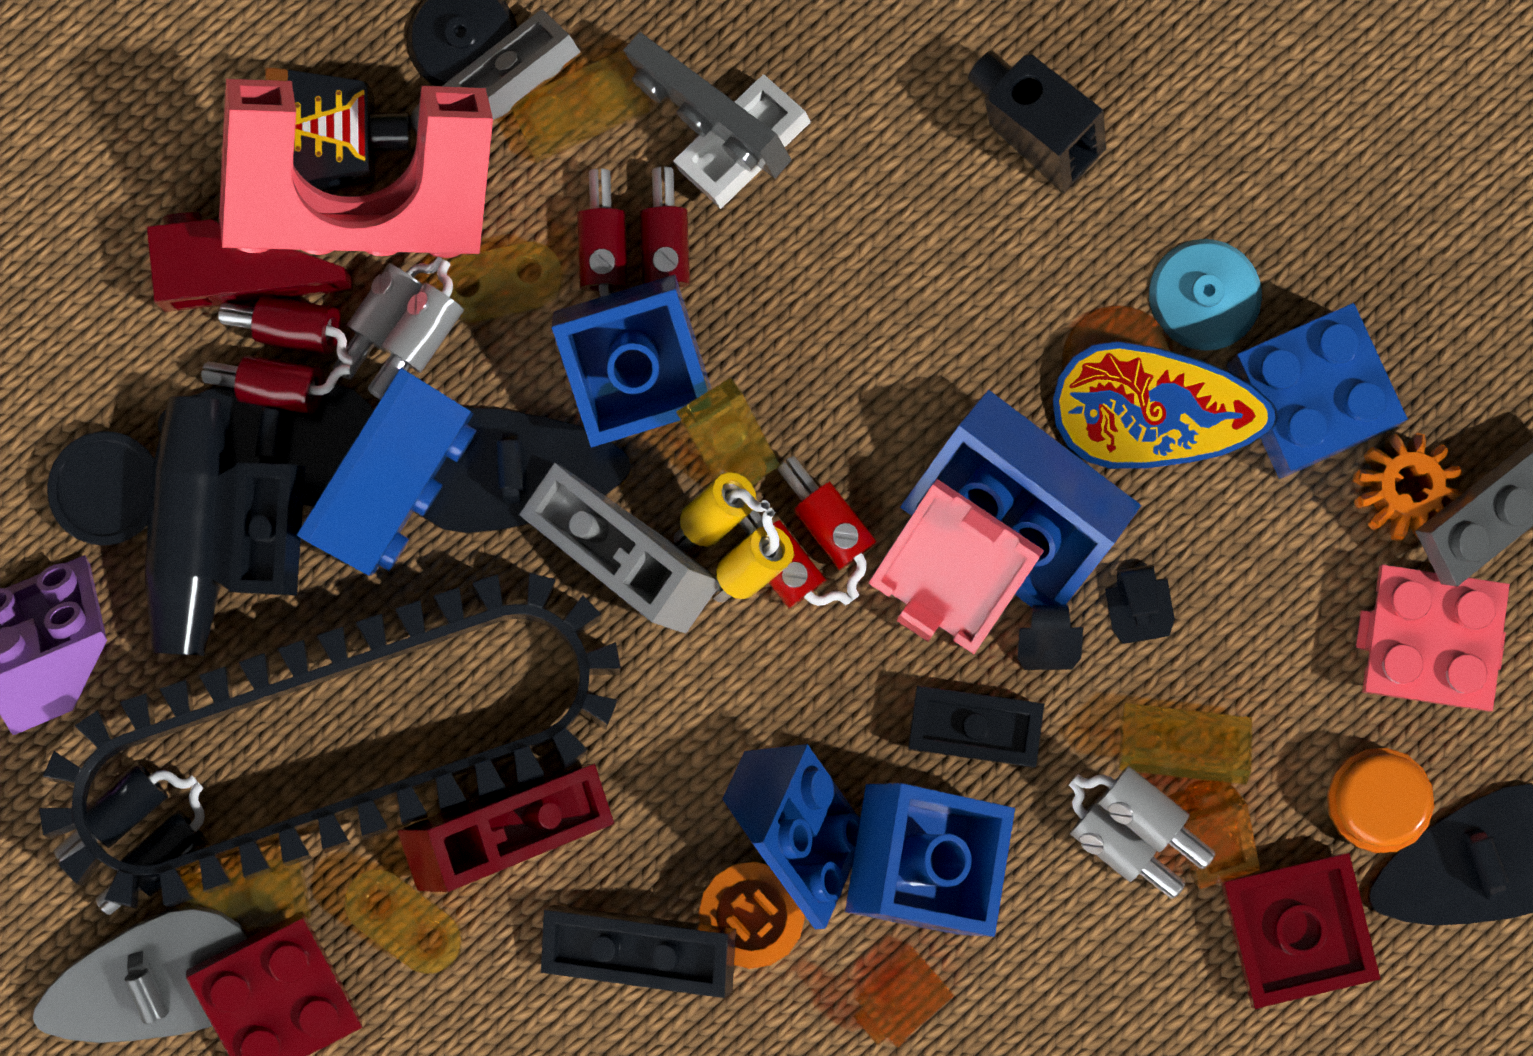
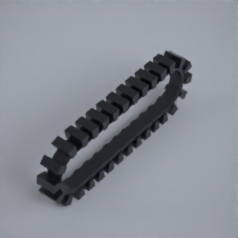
[39,573,621,909]

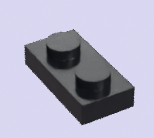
[907,686,1044,768]

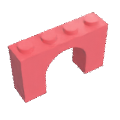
[219,79,493,258]

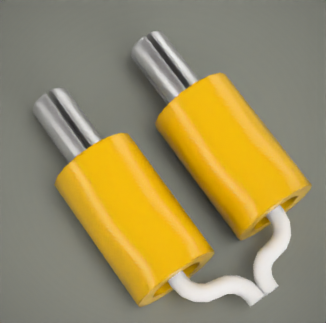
[674,472,794,603]

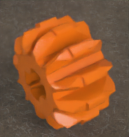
[1353,433,1462,541]

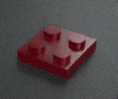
[1221,853,1381,1009]
[186,911,363,1056]

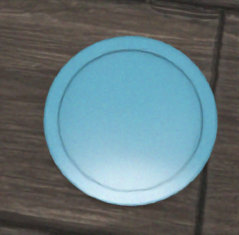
[1149,239,1262,351]

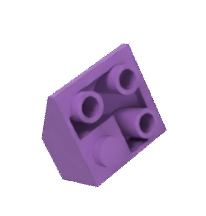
[0,555,107,735]

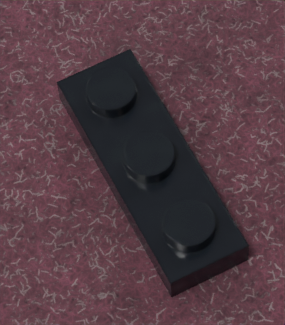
[541,905,736,998]

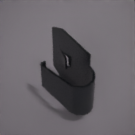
[1105,564,1175,644]
[1017,604,1084,670]

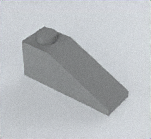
[519,463,720,634]

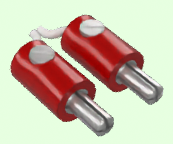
[739,456,877,609]

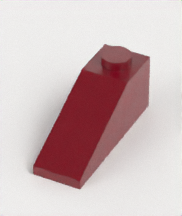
[147,212,353,312]
[397,763,615,892]

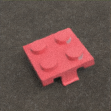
[868,479,1044,654]
[1356,565,1510,712]

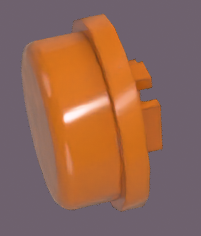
[1327,748,1434,853]
[698,861,805,969]

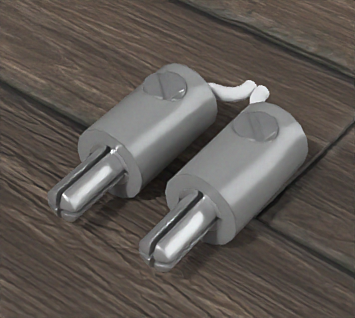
[333,256,464,400]
[1068,766,1215,899]

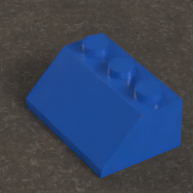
[297,368,477,576]
[900,389,1142,608]

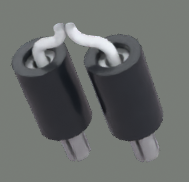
[54,761,210,915]

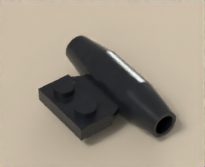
[144,396,305,656]

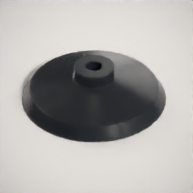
[406,0,518,86]
[47,431,154,545]

